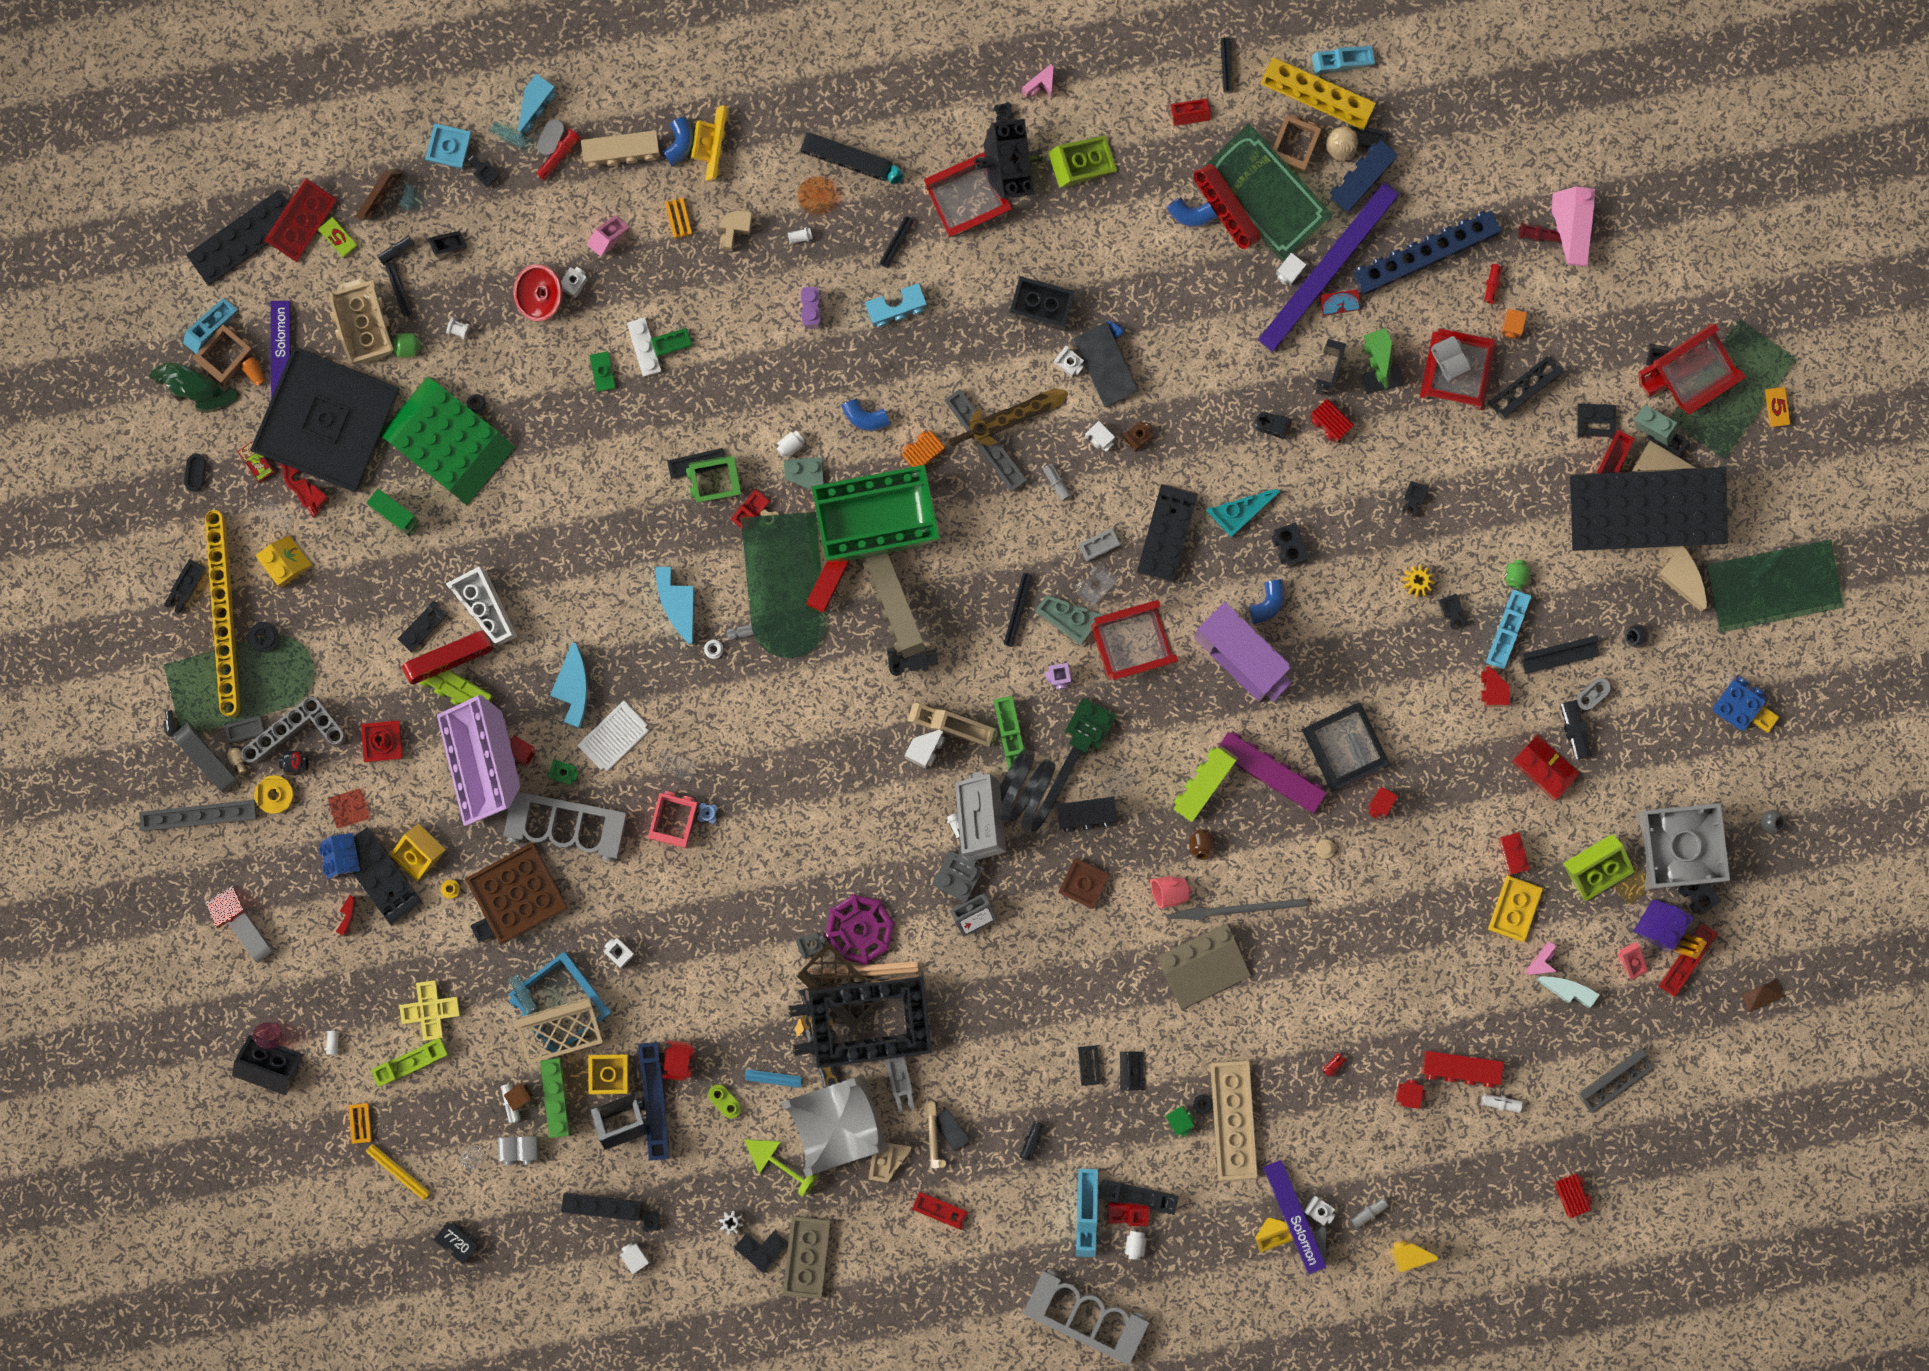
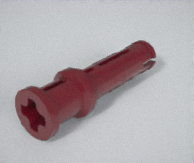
[1518,222,1562,243]

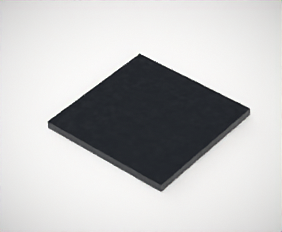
[250,346,400,493]

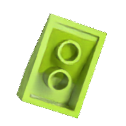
[1048,135,1117,188]

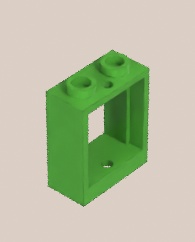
[686,455,741,502]

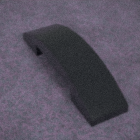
[1099,1179,1179,1215]

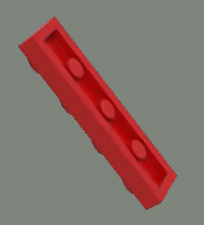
[1658,923,1718,997]

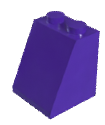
[1633,899,1694,952]

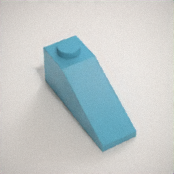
[183,298,238,354]

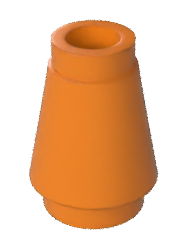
[241,357,266,386]

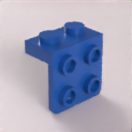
[1713,675,1767,731]
[319,833,360,879]

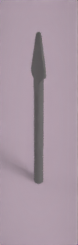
[1166,898,1307,920]

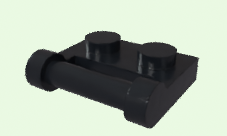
[1576,403,1616,439]

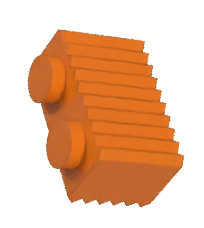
[902,430,946,467]

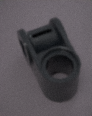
[1254,412,1292,439]

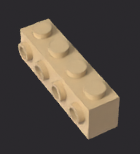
[581,130,660,168]

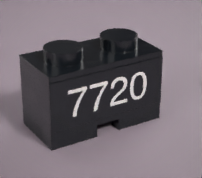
[433,1220,480,1264]

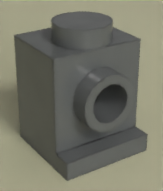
[795,932,826,959]

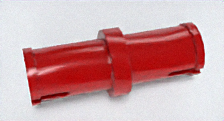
[1483,264,1503,304]

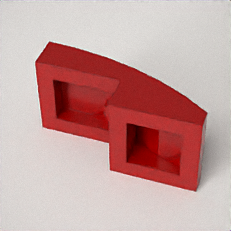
[730,489,771,531]
[336,895,356,936]
[1107,1203,1150,1227]

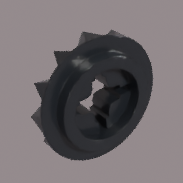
[248,622,279,652]

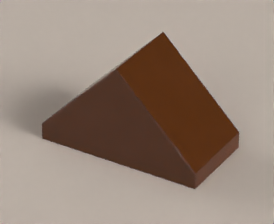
[504,1083,535,1111]

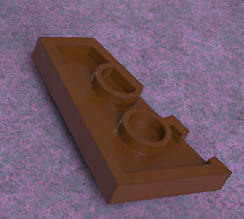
[355,169,403,221]

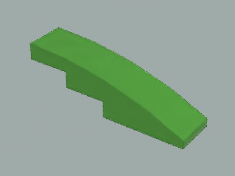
[993,696,1029,774]

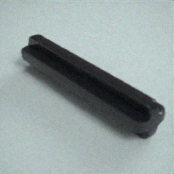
[1220,37,1234,93]
[879,216,914,268]
[385,262,413,317]

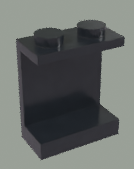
[1313,339,1346,395]

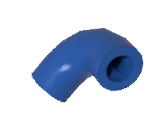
[662,116,694,167]
[1166,197,1218,227]
[841,398,891,431]
[1249,579,1285,624]

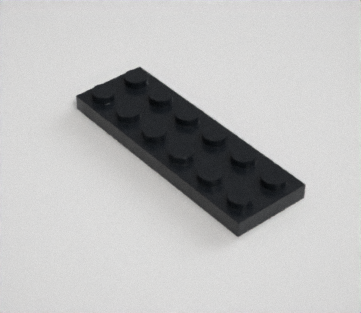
[186,190,288,286]

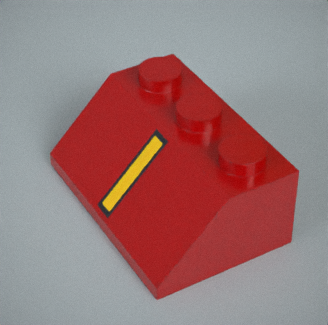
[1511,734,1580,801]

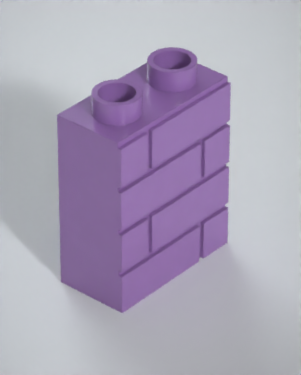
[1194,602,1292,702]

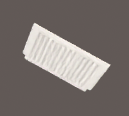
[577,701,649,772]

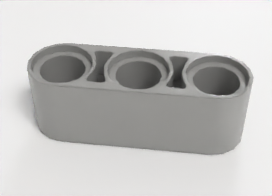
[226,907,274,963]

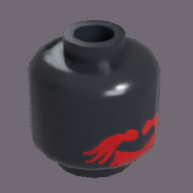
[279,750,309,775]

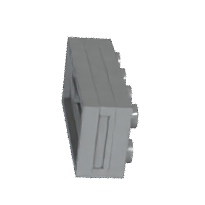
[955,772,1006,861]

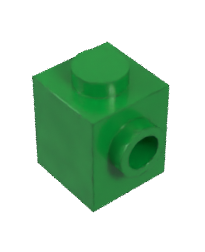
[1165,1106,1195,1137]

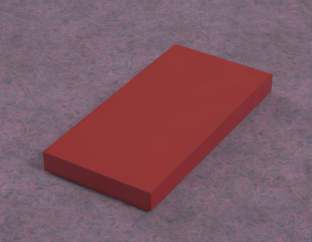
[264,178,338,262]

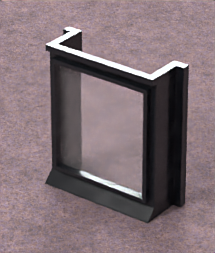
[1302,702,1390,792]

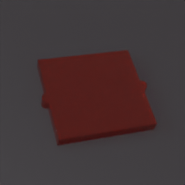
[328,788,369,829]
[205,886,245,929]

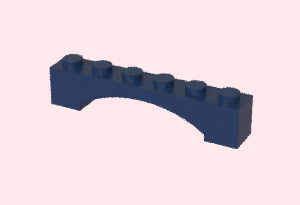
[638,1042,670,1161]

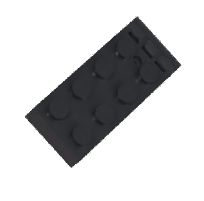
[1136,483,1198,583]
[352,827,423,926]

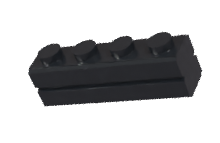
[561,1193,643,1221]

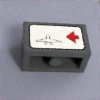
[950,893,997,937]

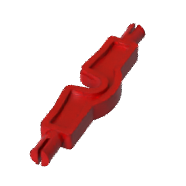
[280,463,320,517]

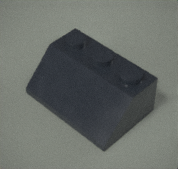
[1056,796,1117,833]
[232,1035,303,1095]

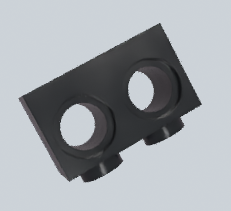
[1271,522,1309,568]
[1678,884,1722,915]

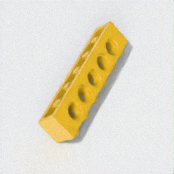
[1260,57,1376,130]

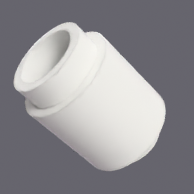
[776,431,805,458]
[1125,1231,1147,1260]

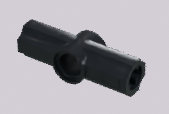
[1560,700,1592,760]

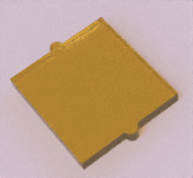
[1612,859,1646,905]

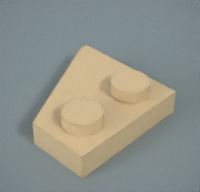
[869,1143,912,1183]

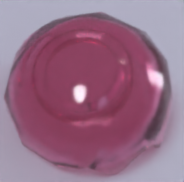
[253,1022,282,1049]

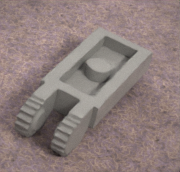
[885,1057,915,1112]

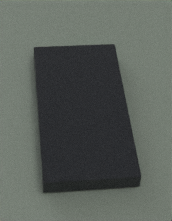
[1074,322,1139,407]

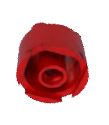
[662,1040,694,1081]

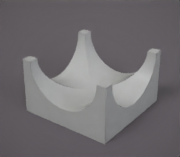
[1636,803,1730,891]
[782,1075,888,1177]

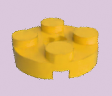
[254,775,294,814]

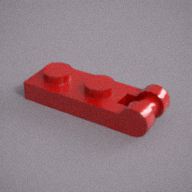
[912,1191,969,1230]

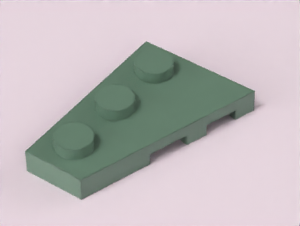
[1035,595,1104,646]

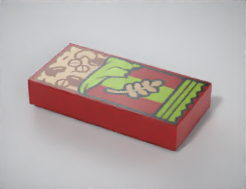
[237,441,275,483]

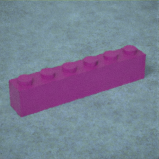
[1220,731,1326,814]

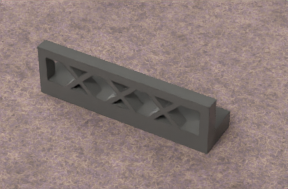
[1577,1049,1654,1113]

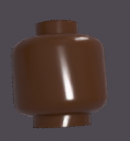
[1189,830,1215,860]

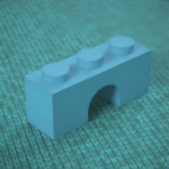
[865,283,927,328]

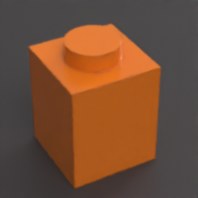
[1501,308,1527,340]

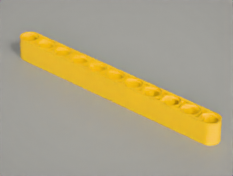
[205,510,241,718]

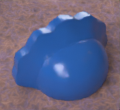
[1107,321,1125,338]

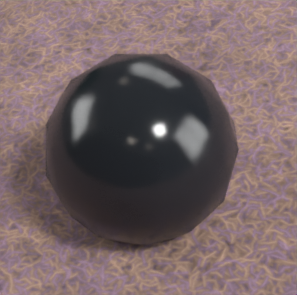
[1625,624,1649,648]

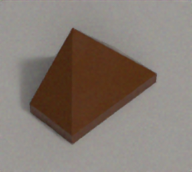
[1741,979,1785,1012]

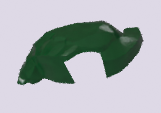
[149,363,239,413]

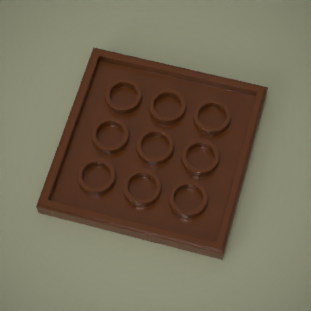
[465,842,569,946]

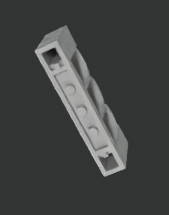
[503,792,628,862]
[1023,1269,1149,1365]

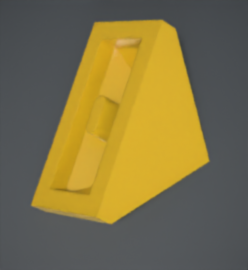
[1255,1218,1293,1253]

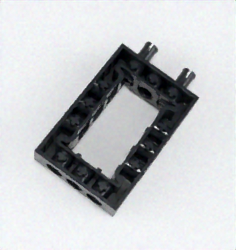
[788,974,932,1069]

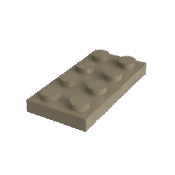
[783,1216,830,1299]

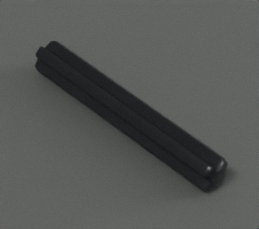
[1004,573,1032,647]

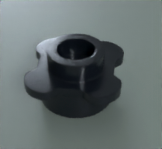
[993,102,1014,122]
[641,1212,661,1232]

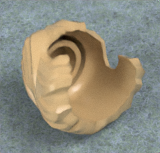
[1326,127,1359,162]

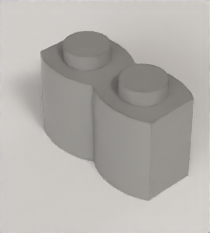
[1431,336,1472,382]
[498,1136,539,1165]

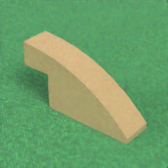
[1657,546,1707,612]
[907,703,995,747]

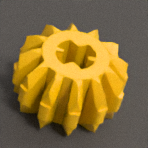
[1402,565,1435,598]

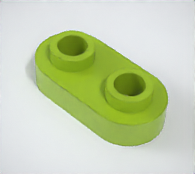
[708,1085,741,1119]

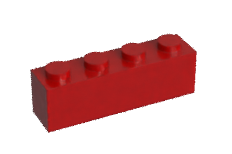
[1422,1051,1504,1088]

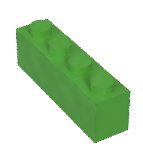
[540,1058,571,1138]

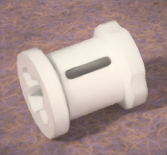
[446,318,470,340]

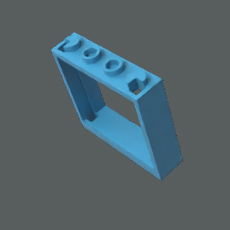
[509,952,612,1052]

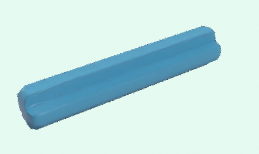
[745,1069,802,1088]

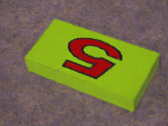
[318,217,358,259]

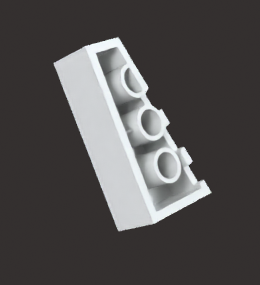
[446,567,517,645]

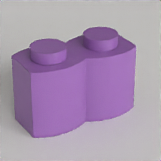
[801,287,821,329]

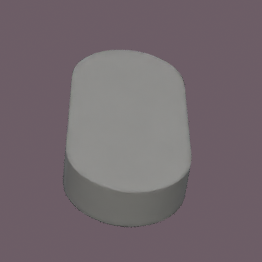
[537,119,564,156]

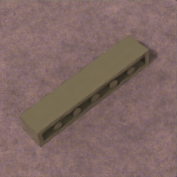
[863,553,925,658]

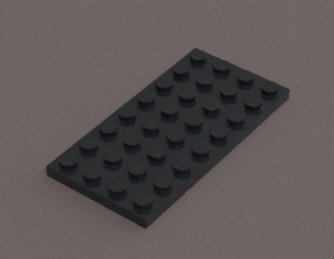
[1570,467,1728,551]

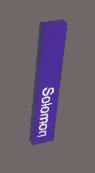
[271,300,291,399]
[1263,1160,1327,1276]

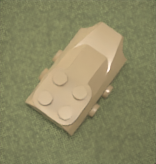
[330,278,393,364]

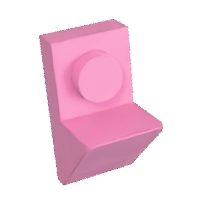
[1022,64,1053,97]
[1524,942,1556,975]

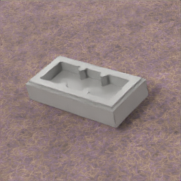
[1078,528,1121,562]

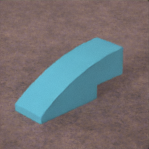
[1312,46,1375,74]

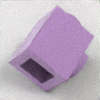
[1045,663,1071,690]

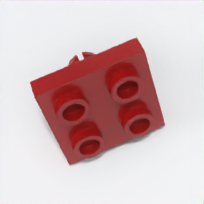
[361,720,403,763]

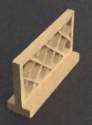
[514,997,603,1064]

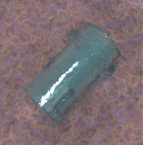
[399,184,415,210]

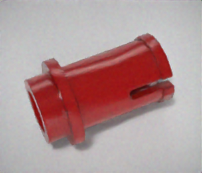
[1322,1052,1346,1078]

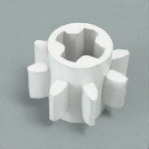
[719,1211,743,1235]

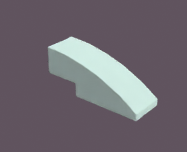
[1536,976,1599,1008]

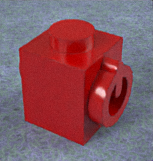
[1396,1079,1426,1109]

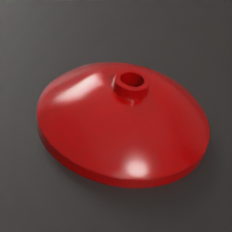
[513,264,563,321]

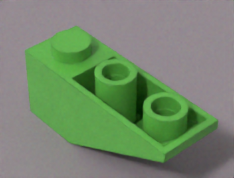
[1362,328,1393,389]

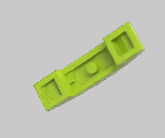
[370,1037,448,1087]

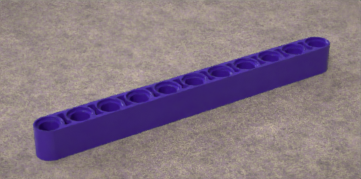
[1258,182,1400,352]

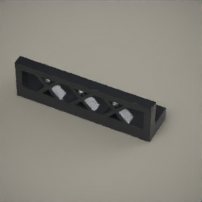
[1488,356,1564,420]
[1520,635,1600,674]

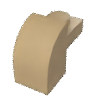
[719,211,753,251]

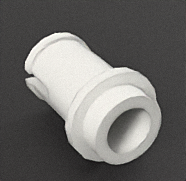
[788,227,813,244]
[947,812,960,838]
[324,1031,340,1055]

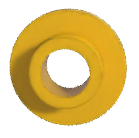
[440,879,460,899]

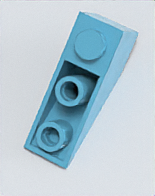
[518,74,556,136]

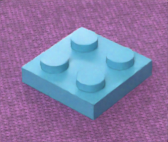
[425,123,472,169]

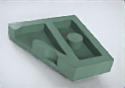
[784,457,824,490]

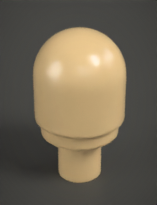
[227,748,247,774]

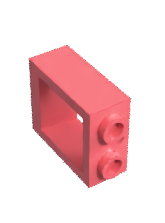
[648,791,698,849]

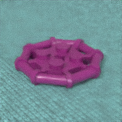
[824,894,896,966]

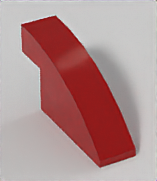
[1594,430,1635,473]

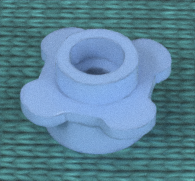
[697,803,718,823]

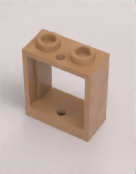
[1269,115,1321,174]
[192,324,254,386]

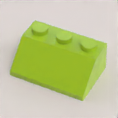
[1563,834,1635,902]

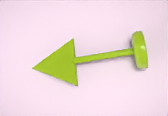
[744,1139,819,1198]

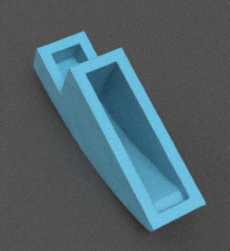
[655,567,695,645]
[550,642,588,729]
[1076,1169,1098,1257]

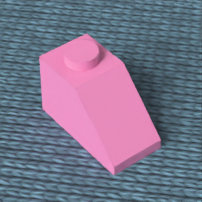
[587,215,630,257]

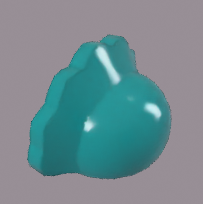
[888,165,904,185]

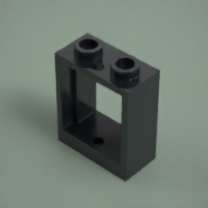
[591,1093,649,1150]

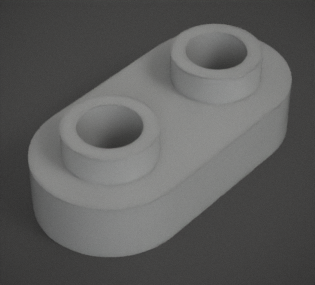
[1576,678,1610,711]

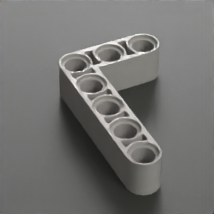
[242,697,346,764]

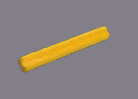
[366,1145,430,1200]

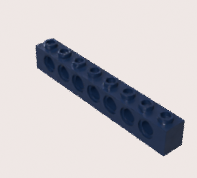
[1352,210,1501,296]

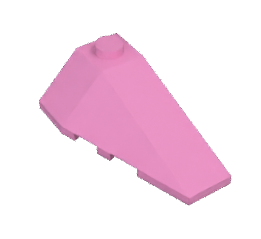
[1552,187,1595,267]

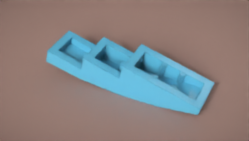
[1486,588,1531,669]

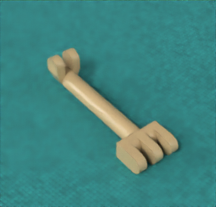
[928,1101,946,1168]

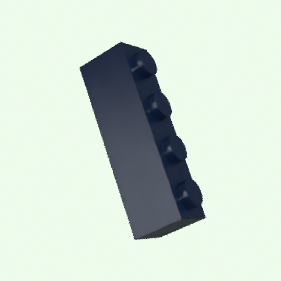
[1330,140,1398,214]

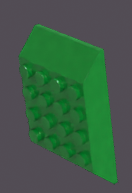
[381,376,515,506]
[811,465,940,561]

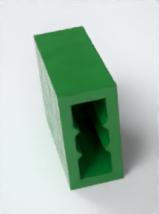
[366,488,419,536]

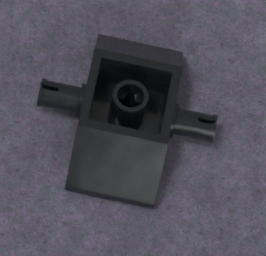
[974,119,1043,199]

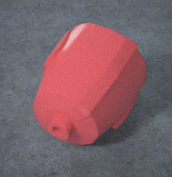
[1150,876,1192,908]

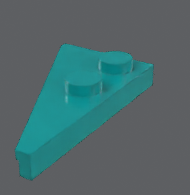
[1206,489,1280,537]

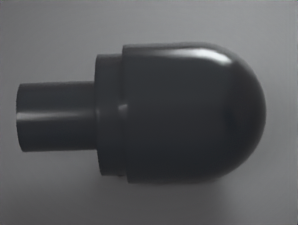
[163,710,180,737]

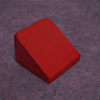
[310,484,329,509]

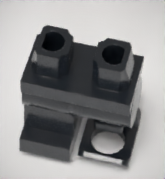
[887,645,938,676]

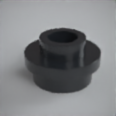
[467,394,486,413]
[1193,1094,1213,1114]

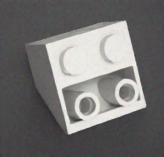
[905,730,945,769]

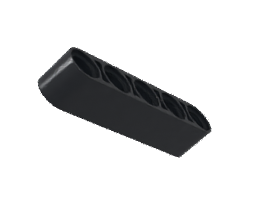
[800,133,893,181]

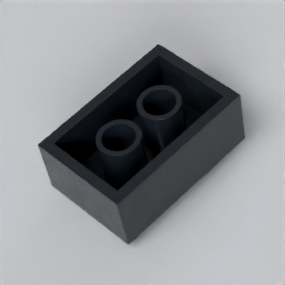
[1009,276,1075,331]

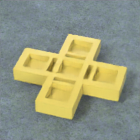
[399,980,460,1041]

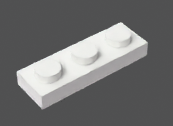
[627,317,661,378]

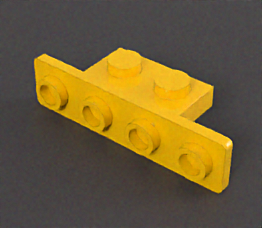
[691,105,728,181]

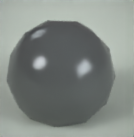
[1760,810,1785,834]

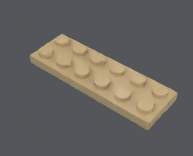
[1210,1061,1257,1180]

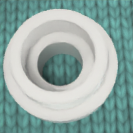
[704,640,723,659]

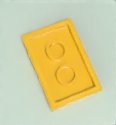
[1488,875,1543,943]

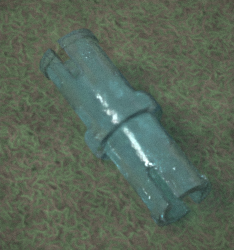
[489,121,528,150]
[508,974,537,1014]

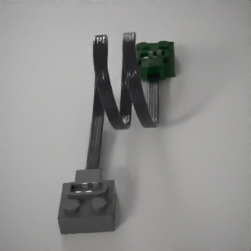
[932,698,1117,902]

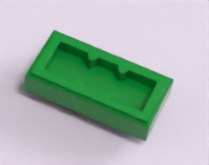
[650,328,693,358]
[589,351,616,393]

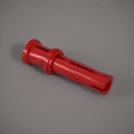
[535,128,582,181]

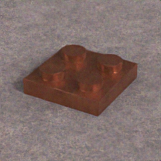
[1058,858,1109,909]

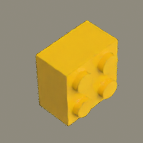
[588,1055,630,1094]

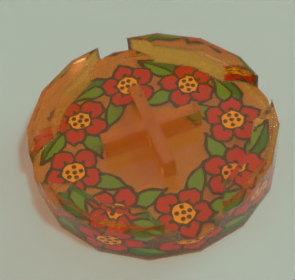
[798,176,835,214]

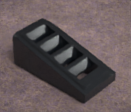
[1647,433,1690,459]

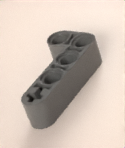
[173,722,238,794]

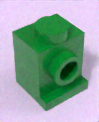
[548,759,579,786]

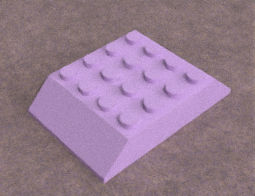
[437,695,520,826]

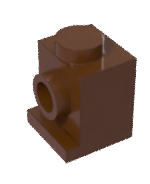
[1123,421,1153,452]

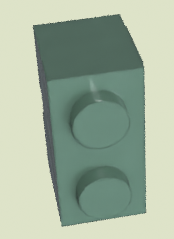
[1634,404,1678,446]

